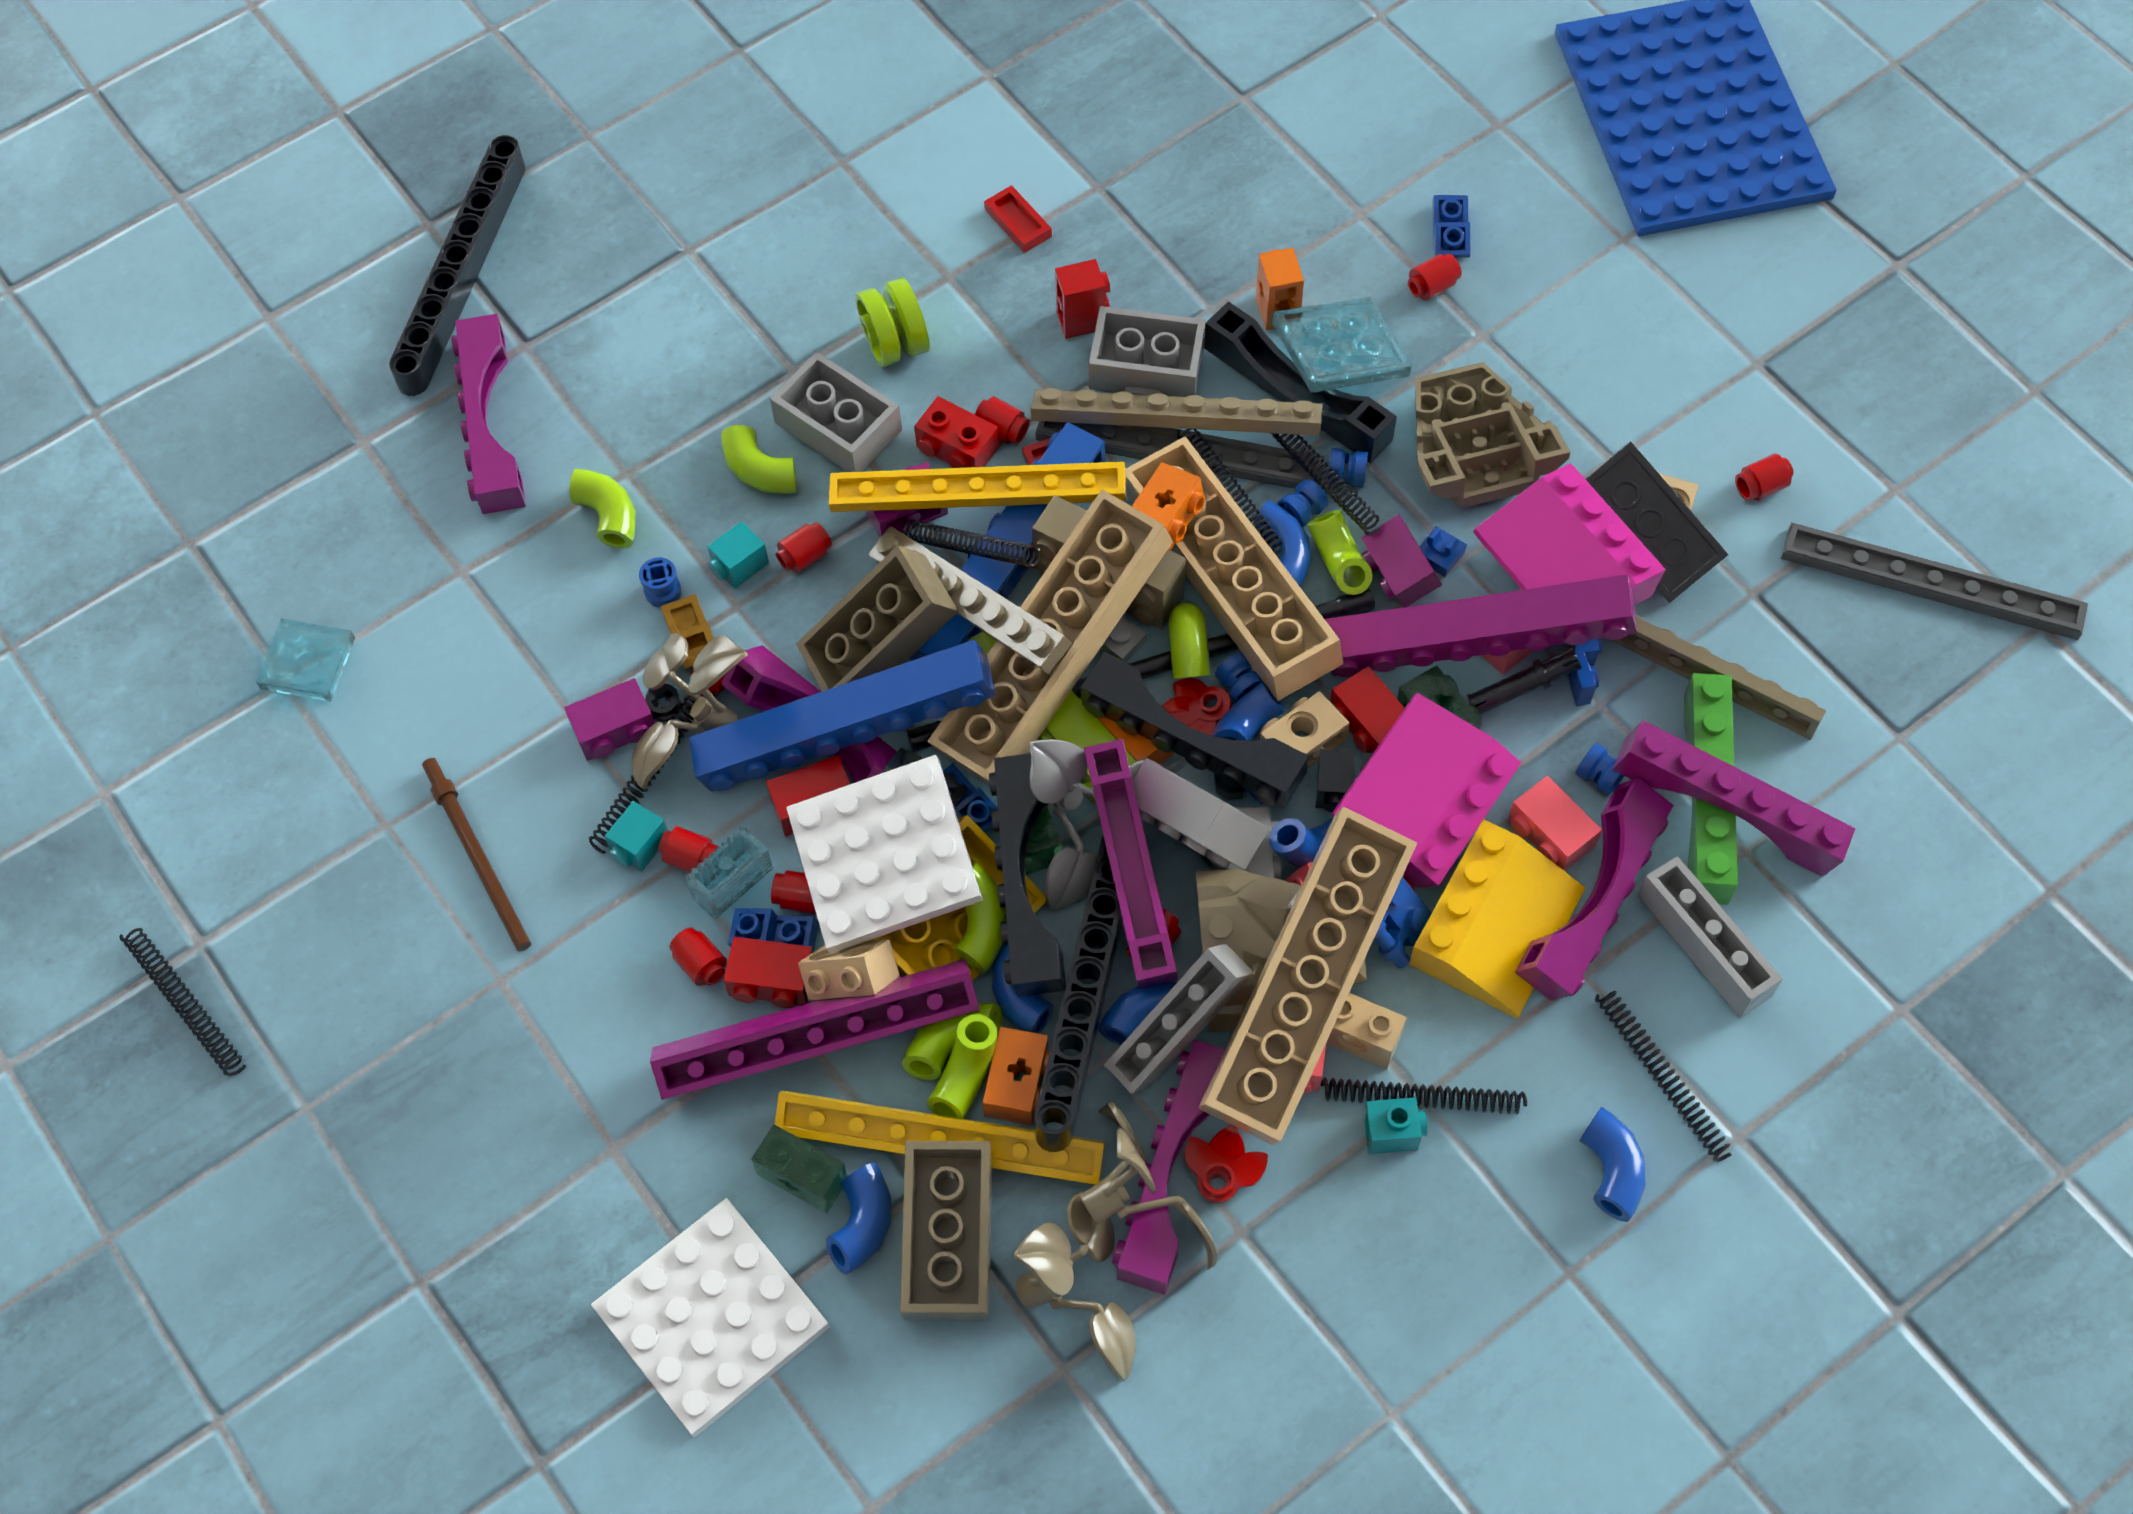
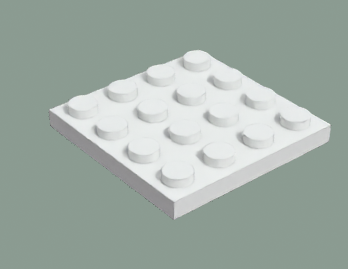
[786,755,983,954]
[591,1198,830,1438]

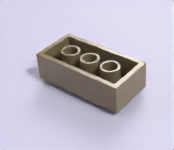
[1032,495,1186,630]
[796,545,959,692]
[900,1141,992,1320]

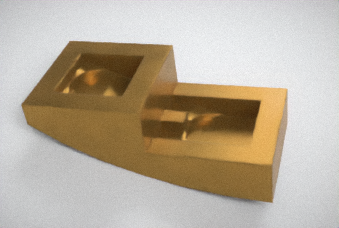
[660,594,714,670]

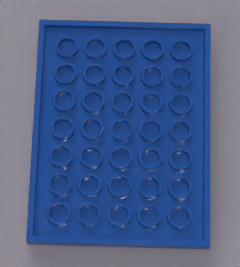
[1554,0,1837,236]

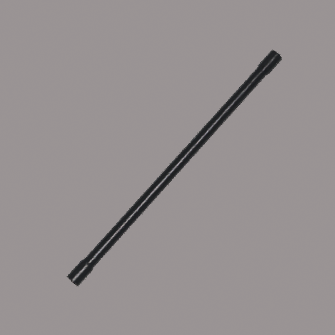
[906,588,1375,752]

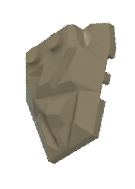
[1415,362,1570,508]
[1196,869,1367,1033]

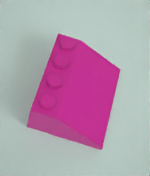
[1473,463,1666,605]
[1331,693,1522,888]

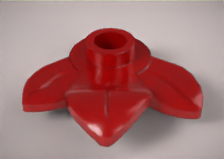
[1162,678,1232,736]
[1184,1125,1268,1203]

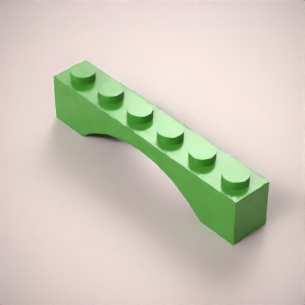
[1684,673,1738,905]

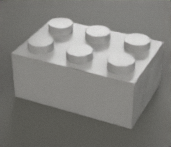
[1089,306,1206,397]
[770,352,902,472]
[1133,758,1269,870]

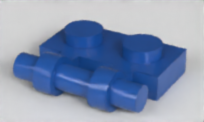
[1374,876,1432,968]

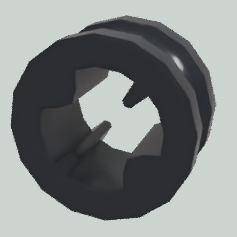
[645,683,681,722]

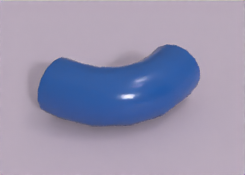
[1254,500,1311,587]
[1211,681,1285,741]
[1269,818,1333,867]
[992,945,1053,1034]
[1098,981,1177,1045]
[1579,1107,1646,1222]
[826,1162,891,1274]

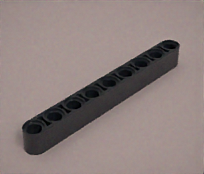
[389,135,526,396]
[1035,835,1123,1152]

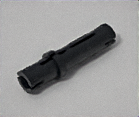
[1467,647,1582,717]

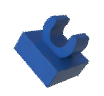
[1419,526,1467,577]

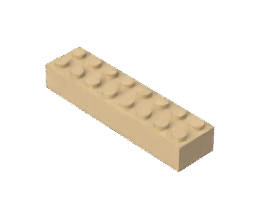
[1126,436,1343,701]
[927,489,1173,786]
[1198,807,1417,1145]

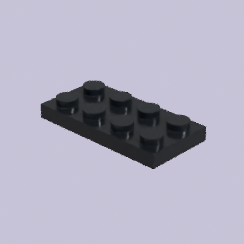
[1586,441,1729,603]

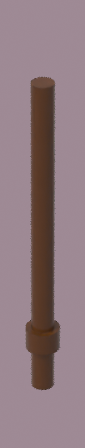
[422,758,531,952]

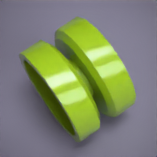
[855,277,930,367]

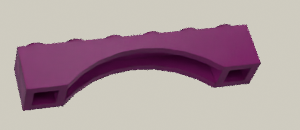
[451,313,526,514]
[721,645,897,783]
[1612,720,1856,877]
[1084,739,1178,989]
[1515,777,1674,1000]
[1112,1039,1225,1295]

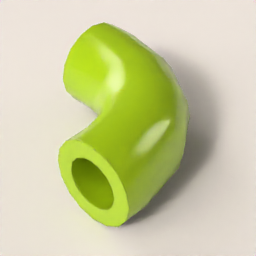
[721,425,797,494]
[569,468,636,548]
[1307,510,1373,595]
[1168,602,1211,679]
[954,861,1007,974]
[902,1003,1002,1080]
[927,1014,998,1119]

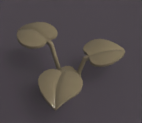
[632,633,748,790]
[1079,1101,1217,1270]
[1013,1192,1136,1382]

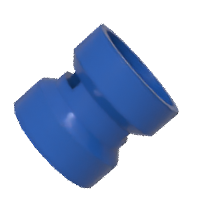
[1327,448,1368,488]
[1277,479,1329,527]
[639,557,681,608]
[1215,652,1262,703]
[1575,743,1624,796]

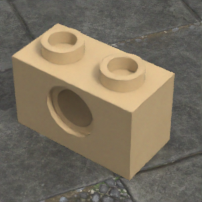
[1260,691,1349,769]
[1326,993,1407,1069]

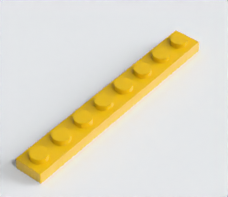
[829,462,1126,512]
[773,1090,1106,1185]

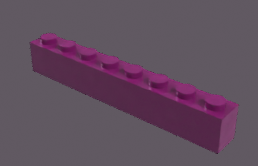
[1325,574,1637,677]
[650,959,980,1100]

